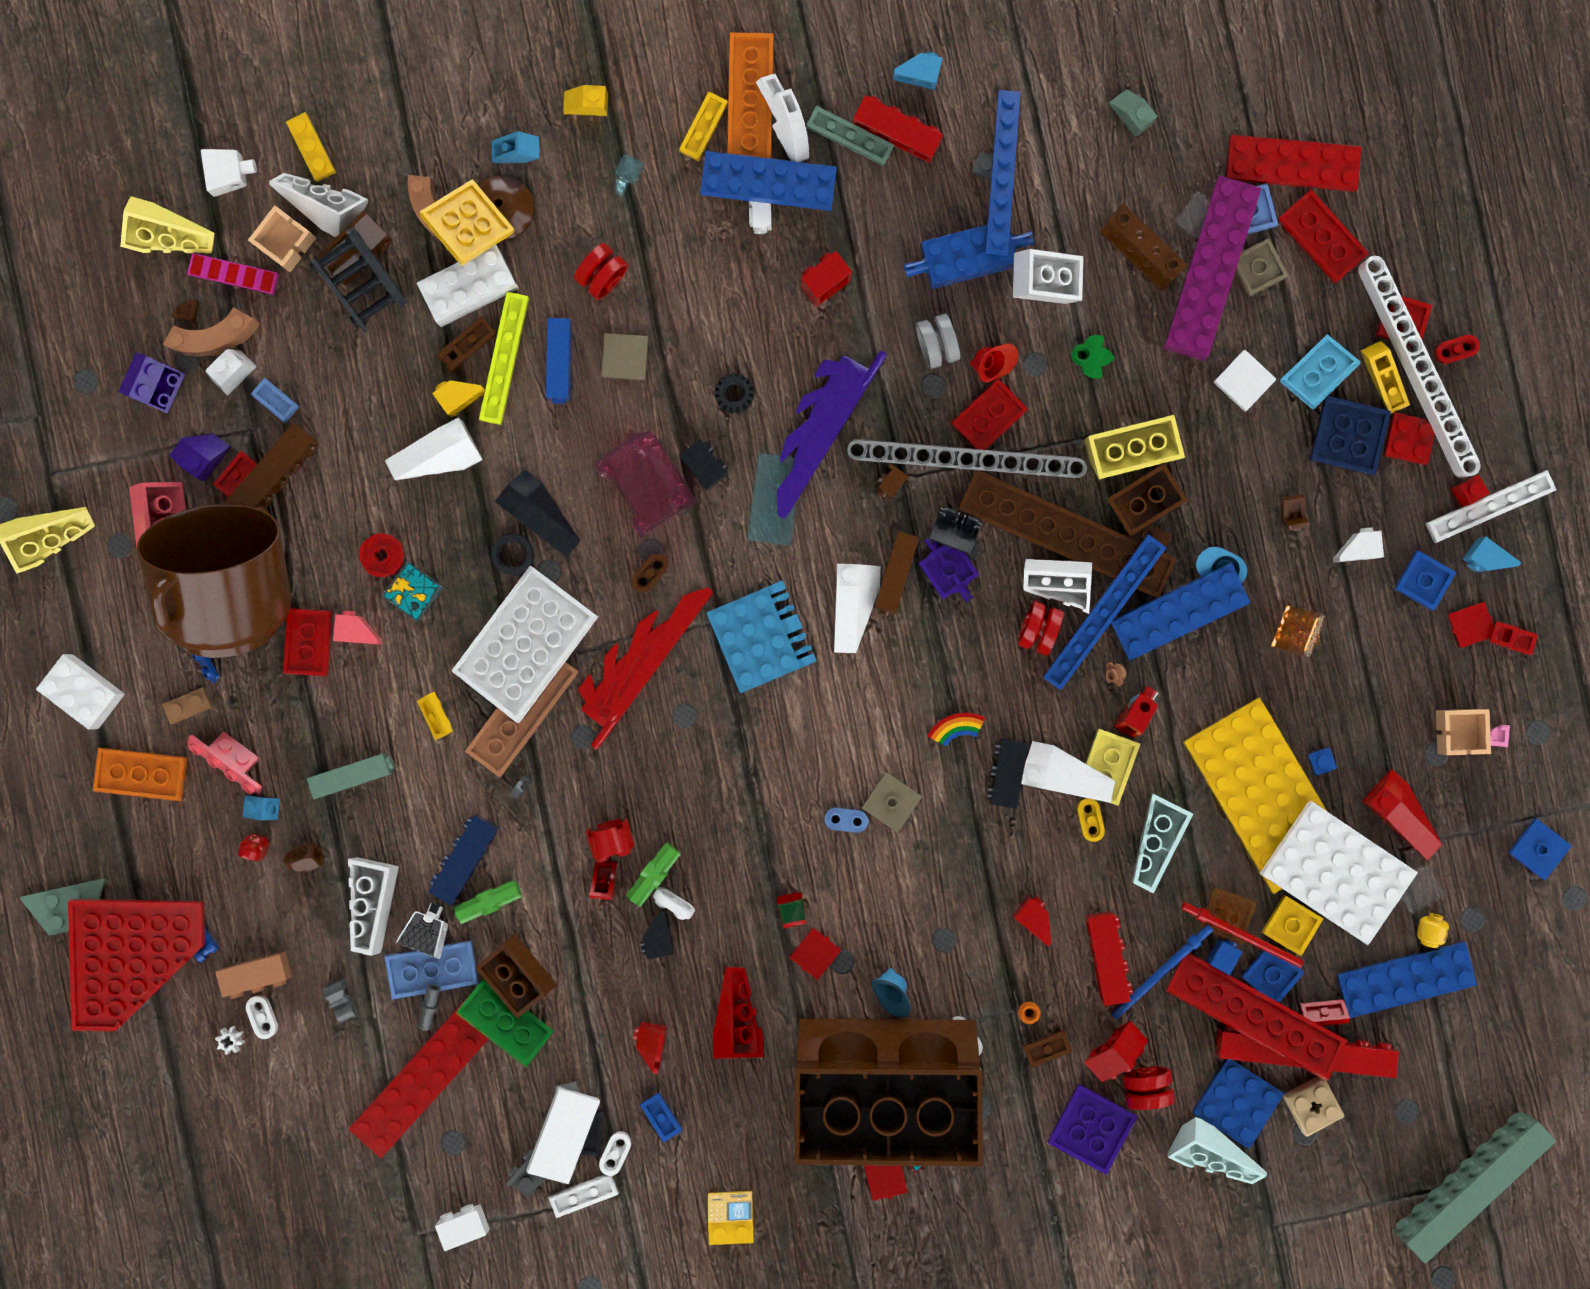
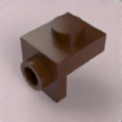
[1281,494,1310,531]

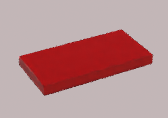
[1277,189,1369,284]

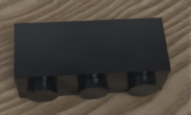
[986,739,1028,809]

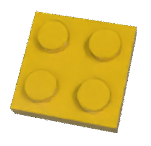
[1261,895,1323,956]

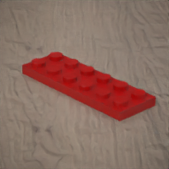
[1226,135,1361,192]

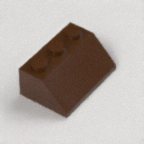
[316,211,392,285]
[475,934,557,1018]

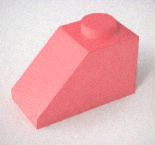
[333,611,382,645]

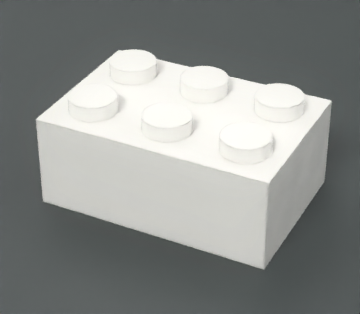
[1013,249,1083,304]
[36,654,125,730]

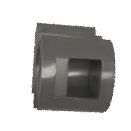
[322,976,358,1024]

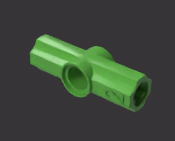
[626,842,681,907]
[454,880,523,924]

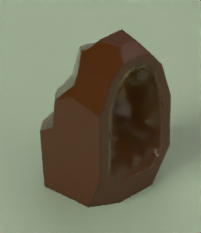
[283,843,324,872]

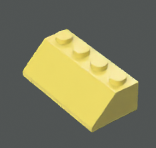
[1084,415,1185,479]

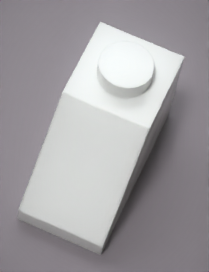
[1333,527,1384,563]

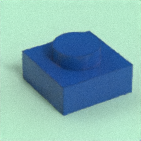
[1307,747,1337,776]

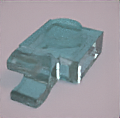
[614,154,644,196]

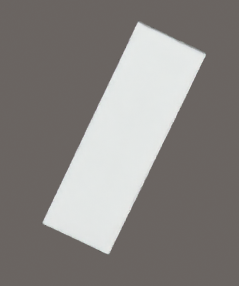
[548,1174,619,1218]

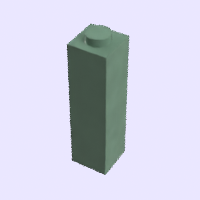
[307,753,395,799]

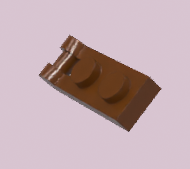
[436,316,497,373]

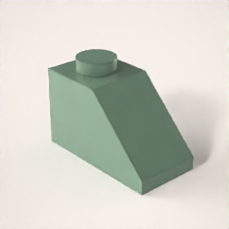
[1109,89,1157,138]

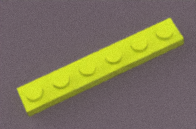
[479,292,529,425]

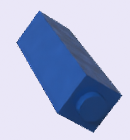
[546,318,572,404]

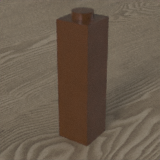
[874,531,919,617]

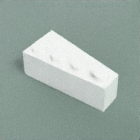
[348,857,399,956]

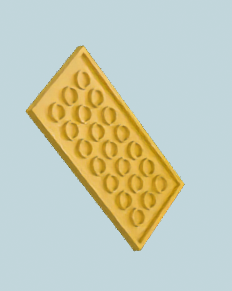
[1183,698,1327,894]

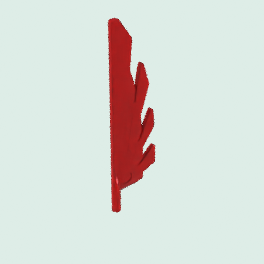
[578,588,713,750]

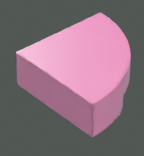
[1490,725,1510,747]

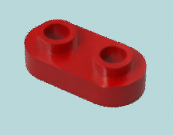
[1434,335,1480,364]

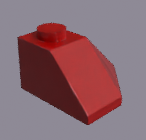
[633,1022,667,1074]

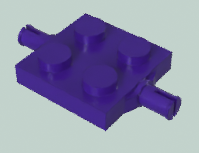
[918,537,979,603]

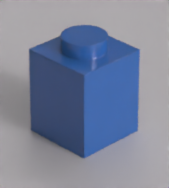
[1206,938,1242,975]

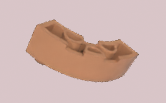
[408,175,442,243]
[163,308,260,357]

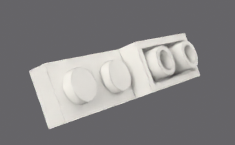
[756,74,809,162]

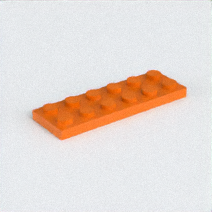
[727,32,774,159]

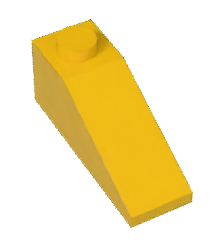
[1360,341,1410,414]

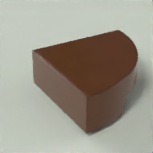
[171,300,200,323]

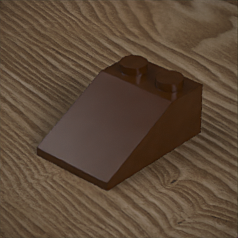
[1107,464,1188,536]

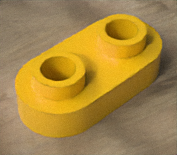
[1077,798,1105,842]

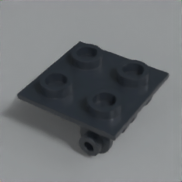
[929,506,982,555]

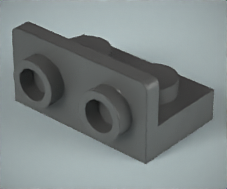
[506,1148,545,1198]

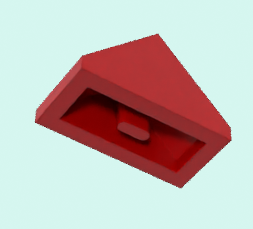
[589,861,617,900]

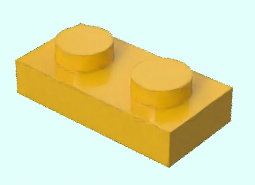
[417,692,453,740]

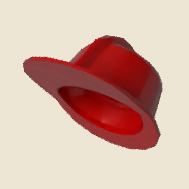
[970,343,1018,383]

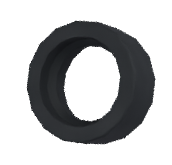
[491,533,535,576]

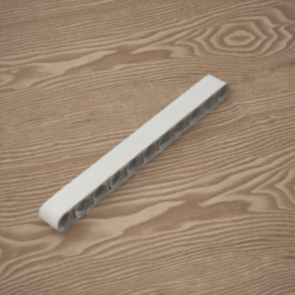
[1358,256,1481,478]

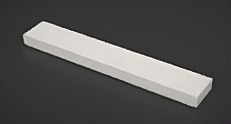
[1425,470,1556,543]

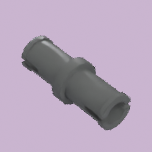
[418,984,441,1031]

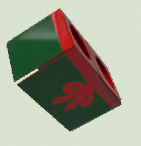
[777,892,806,929]

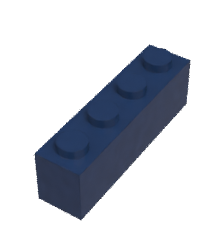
[429,814,500,905]

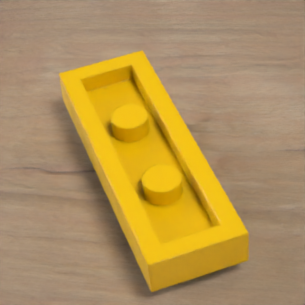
[679,91,728,161]
[286,112,336,182]

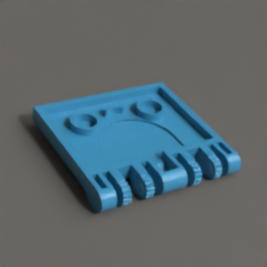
[707,581,817,693]

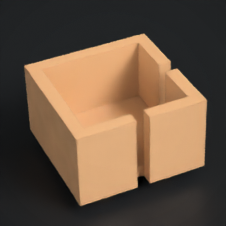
[248,205,316,272]
[1436,709,1491,755]

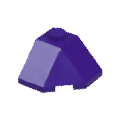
[169,433,231,482]

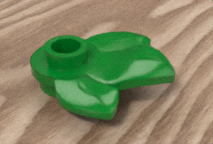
[1071,335,1115,379]

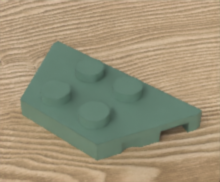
[20,878,107,936]

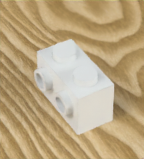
[435,1204,490,1251]

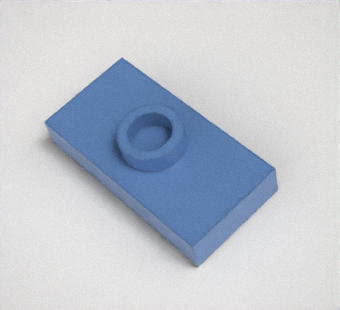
[251,377,300,423]

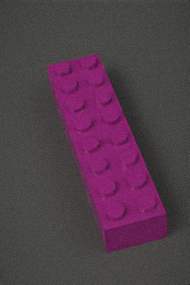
[1162,176,1262,361]

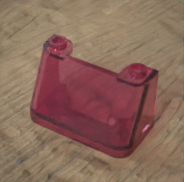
[595,431,695,538]

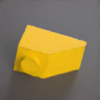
[563,85,608,116]
[432,380,485,418]

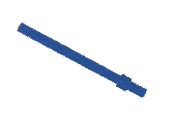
[1111,924,1214,1020]

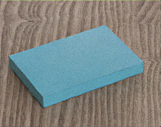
[1280,334,1361,410]

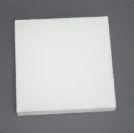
[1213,349,1276,412]

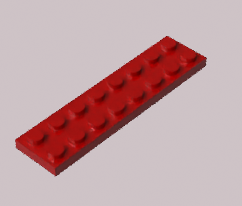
[1165,953,1347,1081]
[349,996,489,1159]

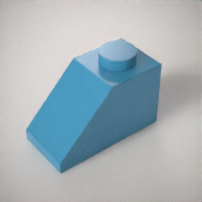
[893,52,942,90]
[491,131,540,163]
[1463,536,1521,572]

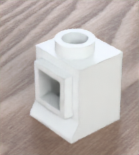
[749,201,772,234]

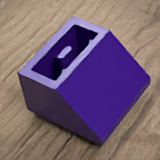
[118,352,185,413]

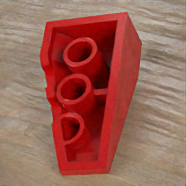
[1362,769,1442,861]
[713,967,764,1059]

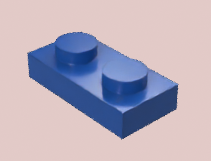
[640,1092,683,1143]

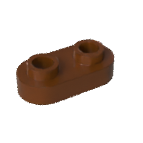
[632,554,669,593]

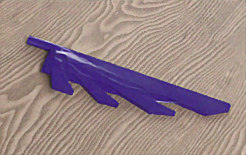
[777,351,887,520]

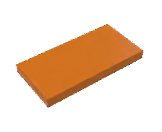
[93,747,187,801]

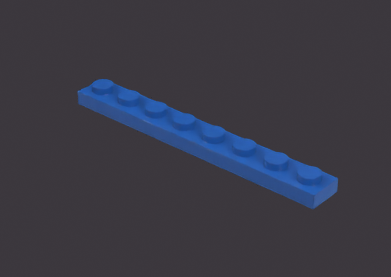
[985,90,1020,256]
[1042,534,1167,690]

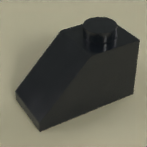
[640,908,674,960]

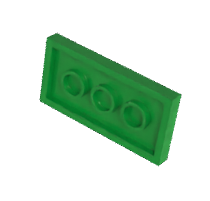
[456,978,554,1068]

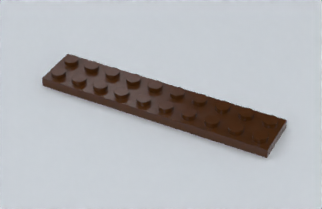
[958,470,1177,598]

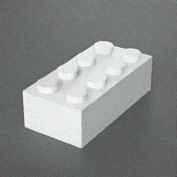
[417,245,519,327]

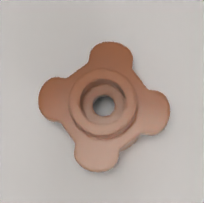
[1105,662,1126,687]

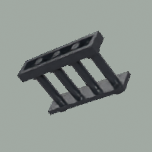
[308,225,408,332]

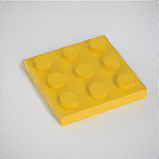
[419,179,514,266]

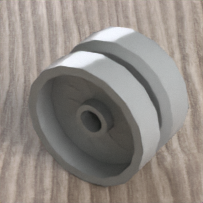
[916,313,960,370]

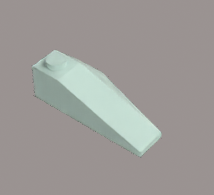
[1167,1117,1267,1184]

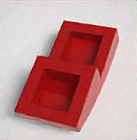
[1489,621,1538,656]

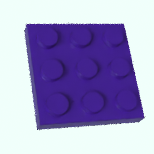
[1047,1083,1138,1175]

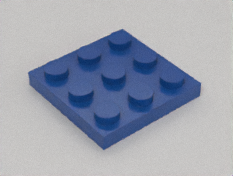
[1192,1059,1285,1149]

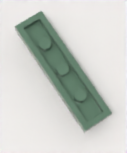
[806,106,894,166]

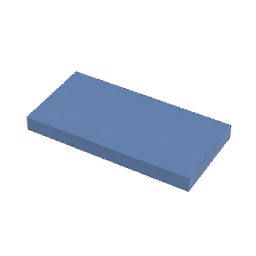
[384,940,480,1000]

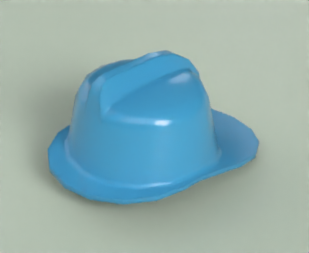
[1196,547,1247,583]
[871,968,911,1017]

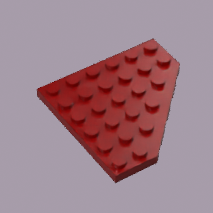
[68,899,205,1031]

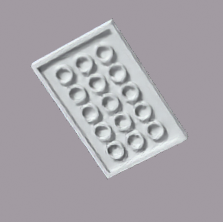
[452,565,598,723]
[1260,800,1418,945]

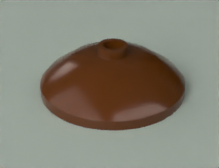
[478,175,534,241]

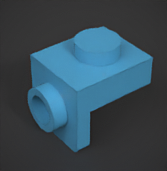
[243,795,280,820]

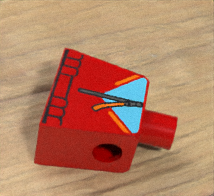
[1113,687,1158,738]

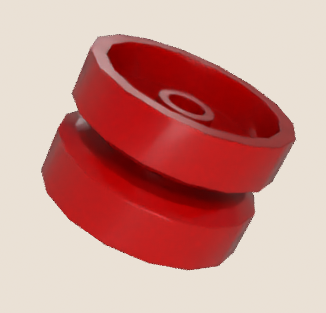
[573,243,629,301]
[1017,600,1064,656]
[1122,1066,1176,1110]

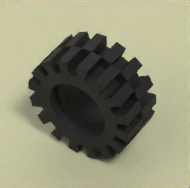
[714,372,754,414]

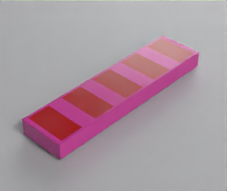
[187,253,279,295]

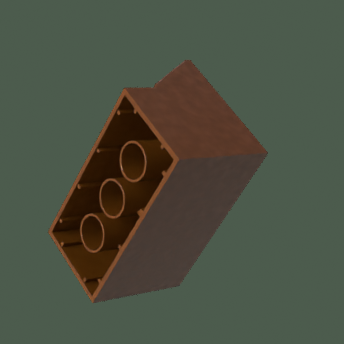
[795,1018,983,1167]

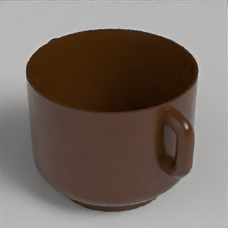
[137,504,292,658]

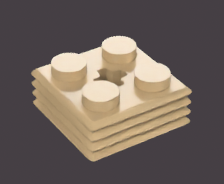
[1283,1076,1344,1137]

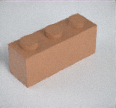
[215,951,292,999]

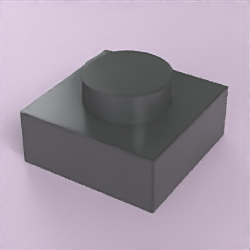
[972,151,993,181]

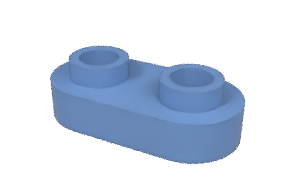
[824,808,868,833]

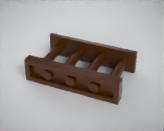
[1099,203,1188,292]

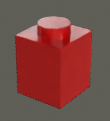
[1450,474,1490,507]

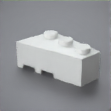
[1023,559,1092,614]

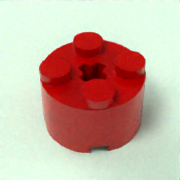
[585,819,635,863]

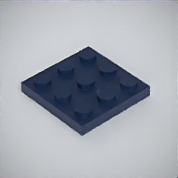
[1309,396,1391,476]

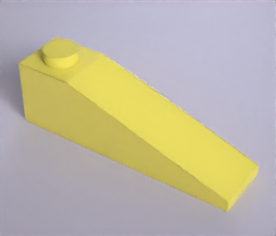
[120,197,215,253]
[0,507,95,574]

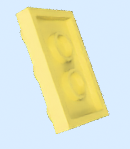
[1085,729,1140,806]

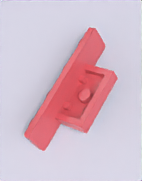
[188,732,262,796]

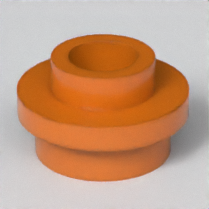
[1018,1002,1040,1024]

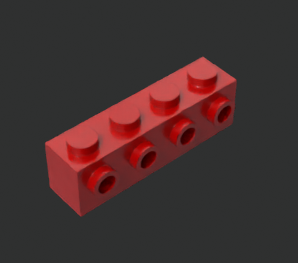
[853,95,944,164]
[1085,911,1133,1006]

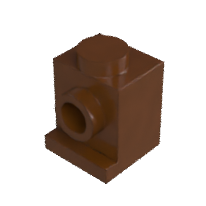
[875,464,908,499]

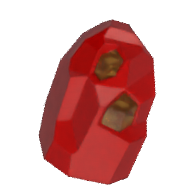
[237,833,270,861]

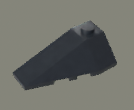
[495,470,580,557]

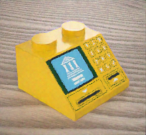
[708,1191,754,1245]

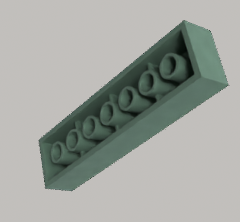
[1393,1111,1556,1264]

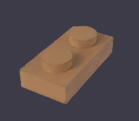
[162,687,213,725]

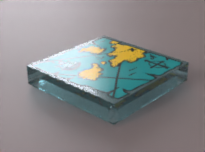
[382,561,444,622]

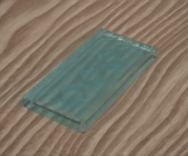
[747,453,797,546]

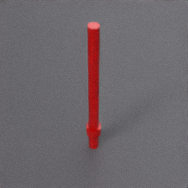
[1181,901,1304,968]

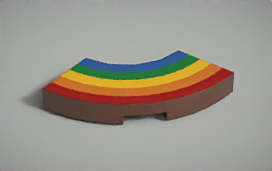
[927,713,986,746]

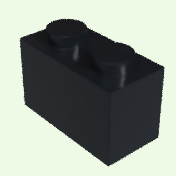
[679,439,728,492]

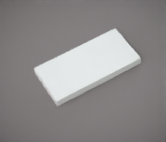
[526,1087,600,1184]

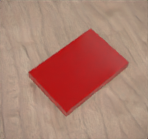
[950,378,1028,450]
[282,608,333,677]

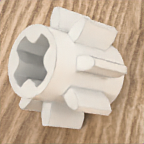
[215,1026,245,1055]

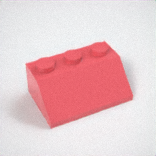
[129,482,186,548]

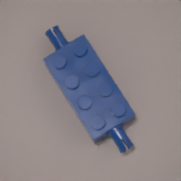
[903,225,1034,289]

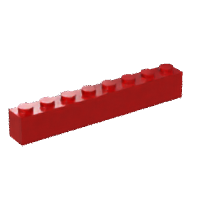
[1215,1025,1399,1078]

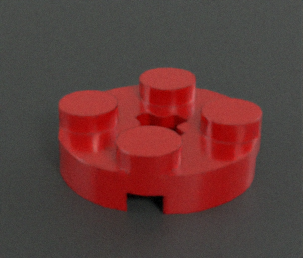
[359,533,405,577]

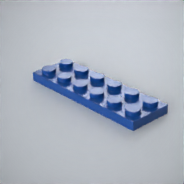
[700,151,837,211]
[1111,563,1250,661]
[1336,942,1477,1018]

